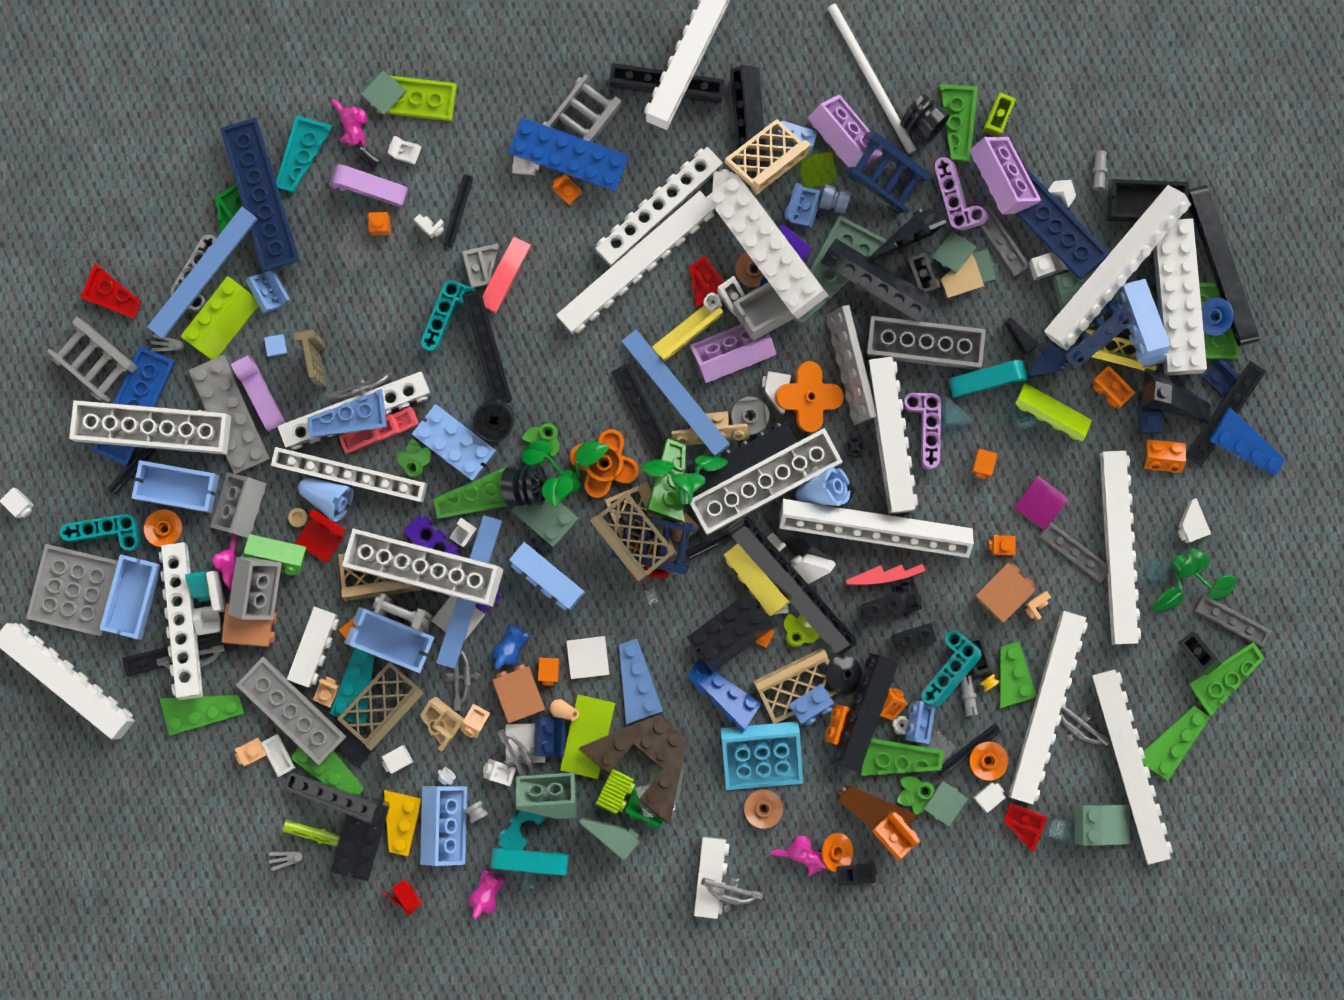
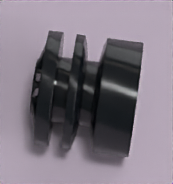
[900,94,950,145]
[473,399,515,442]
[501,465,547,507]

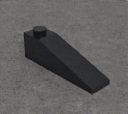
[869,208,947,260]
[1142,368,1211,423]
[763,501,839,559]

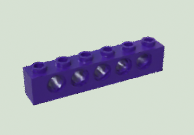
[403,515,501,613]

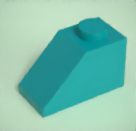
[185,571,210,602]

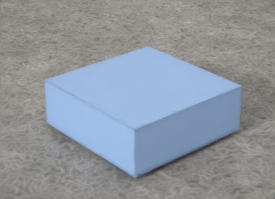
[264,334,287,357]

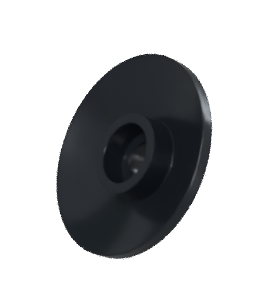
[826,655,862,693]

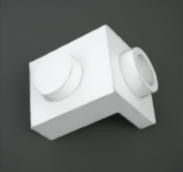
[388,136,421,164]

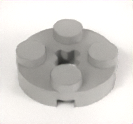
[731,397,769,435]

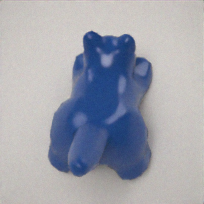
[491,625,529,669]

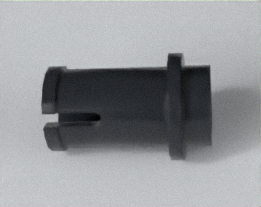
[355,146,381,169]

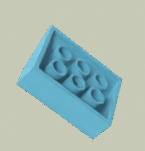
[721,721,803,790]

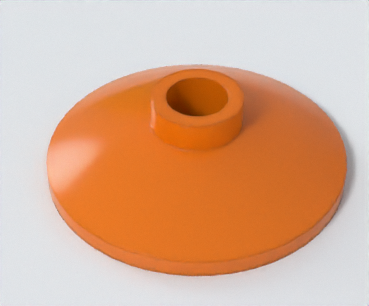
[144,509,183,547]
[970,742,1008,781]
[822,833,853,872]

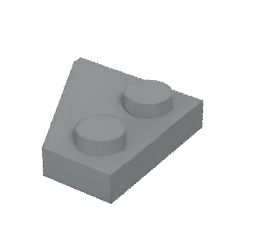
[462,244,498,289]

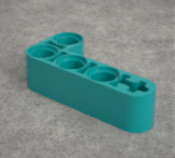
[421,280,475,353]
[948,360,1028,398]
[60,514,141,552]
[922,630,981,707]
[491,848,569,875]

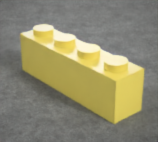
[724,544,790,616]

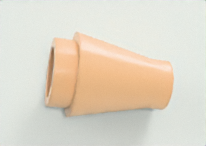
[550,699,579,721]

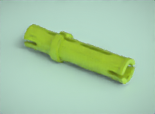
[282,820,339,847]

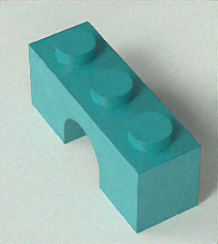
[497,810,546,850]

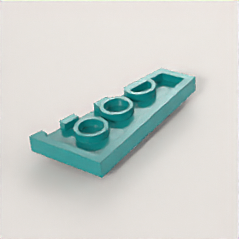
[276,115,333,193]
[329,648,375,727]

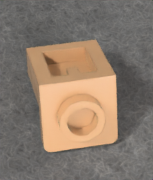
[1025,591,1051,620]
[313,676,340,707]
[460,704,490,738]
[235,738,266,766]

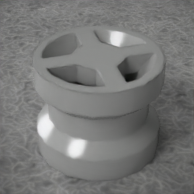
[464,801,488,824]

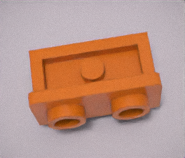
[1092,365,1136,409]
[1144,439,1186,473]
[825,704,851,745]
[872,812,920,860]

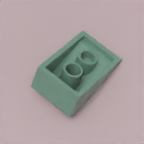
[1052,270,1104,329]
[511,499,579,548]
[516,773,577,819]
[1074,805,1131,845]
[579,818,640,860]

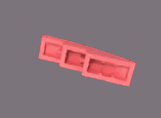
[483,237,531,314]
[339,407,419,454]
[844,564,926,585]

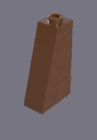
[837,785,917,830]

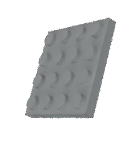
[26,544,118,636]

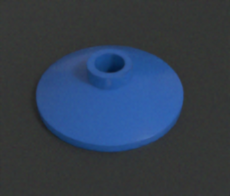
[1201,297,1234,336]

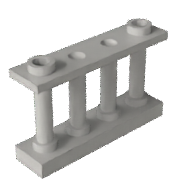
[542,74,622,142]
[47,317,138,402]
[373,594,433,633]

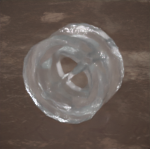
[644,587,659,607]

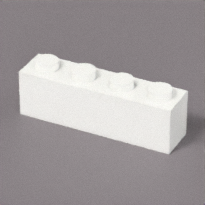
[287,607,340,688]
[694,837,729,919]

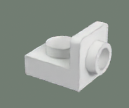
[512,156,540,175]
[414,214,445,239]
[483,759,516,786]

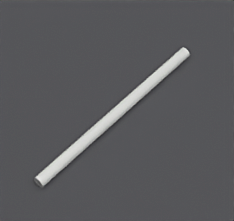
[828,4,917,155]

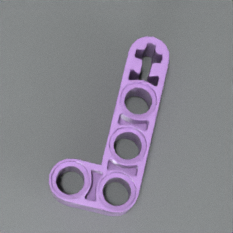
[935,157,989,231]
[329,164,408,207]
[231,355,286,432]
[903,393,941,470]

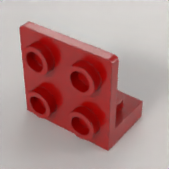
[295,509,348,563]

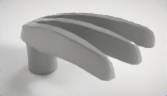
[151,334,184,352]
[269,852,302,871]

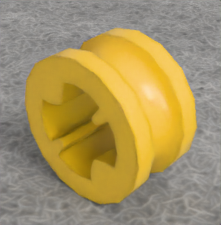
[980,674,999,692]

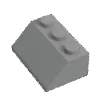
[210,473,266,538]
[228,557,282,620]

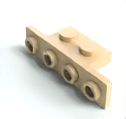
[671,411,749,445]

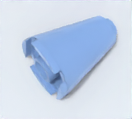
[796,467,850,506]
[298,477,354,522]

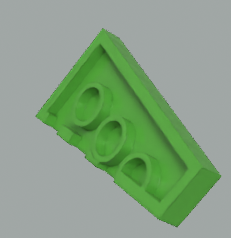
[940,84,978,162]
[646,439,686,523]
[434,467,507,519]
[1188,642,1265,717]
[159,695,245,736]
[1142,706,1210,781]
[861,738,944,776]
[291,747,365,794]

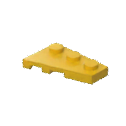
[384,790,422,856]

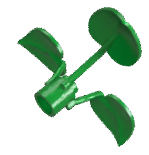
[522,440,609,508]
[639,454,728,504]
[1151,548,1237,611]

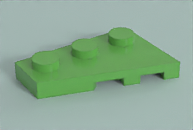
[1000,641,1037,708]

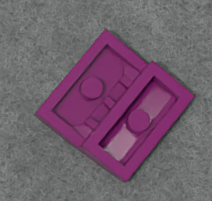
[1014,475,1069,531]

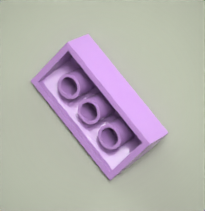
[808,94,882,172]
[970,137,1041,214]
[690,324,777,383]

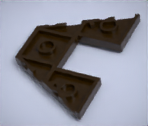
[578,715,687,824]

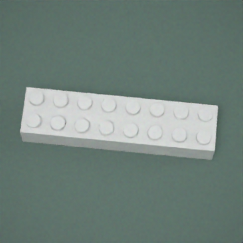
[706,173,829,319]
[1153,219,1207,376]
[866,357,918,515]
[69,401,231,455]
[689,428,843,536]
[342,529,504,607]
[0,623,135,739]

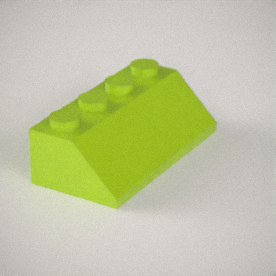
[181,276,259,360]

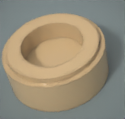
[288,508,308,528]

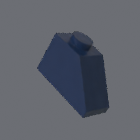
[1027,342,1069,378]
[1137,395,1162,434]

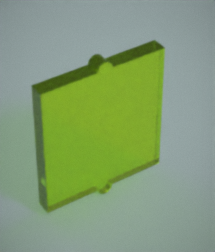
[800,151,837,188]

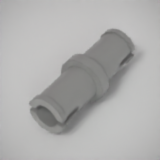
[1092,151,1108,191]
[961,676,978,717]

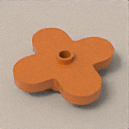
[775,361,844,432]
[570,429,639,498]

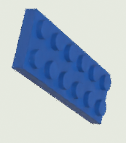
[508,117,629,192]
[92,346,176,465]

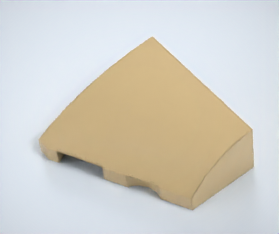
[940,254,984,298]
[420,697,464,752]

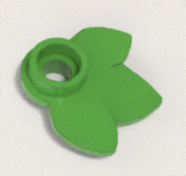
[522,423,560,457]
[397,439,431,477]
[897,776,935,815]

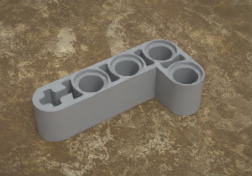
[171,235,216,313]

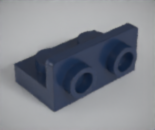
[1202,359,1240,399]
[534,717,566,757]

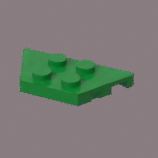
[215,183,283,233]

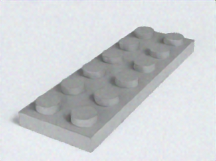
[827,305,877,425]
[189,355,270,475]
[236,657,347,765]

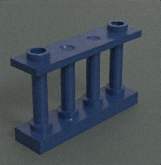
[844,132,932,214]
[1047,296,1136,369]
[611,508,698,575]

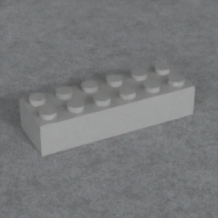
[865,316,986,370]

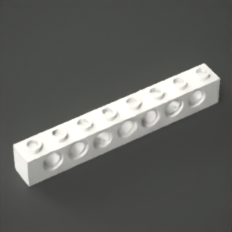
[596,147,723,267]
[278,372,431,451]
[271,447,428,502]
[159,542,203,700]

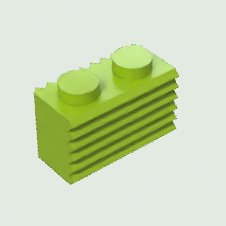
[982,92,1016,137]
[596,769,635,814]

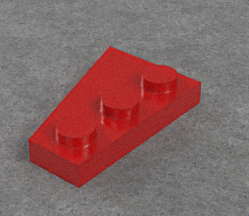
[80,263,142,319]

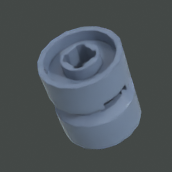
[819,184,851,215]

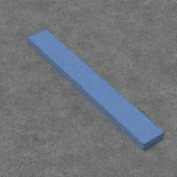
[147,207,258,339]
[622,329,730,457]
[436,515,503,669]

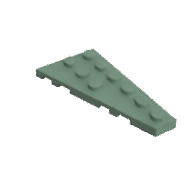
[793,215,887,324]

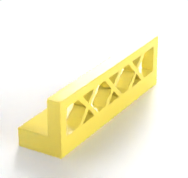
[652,301,723,362]
[1082,329,1157,371]

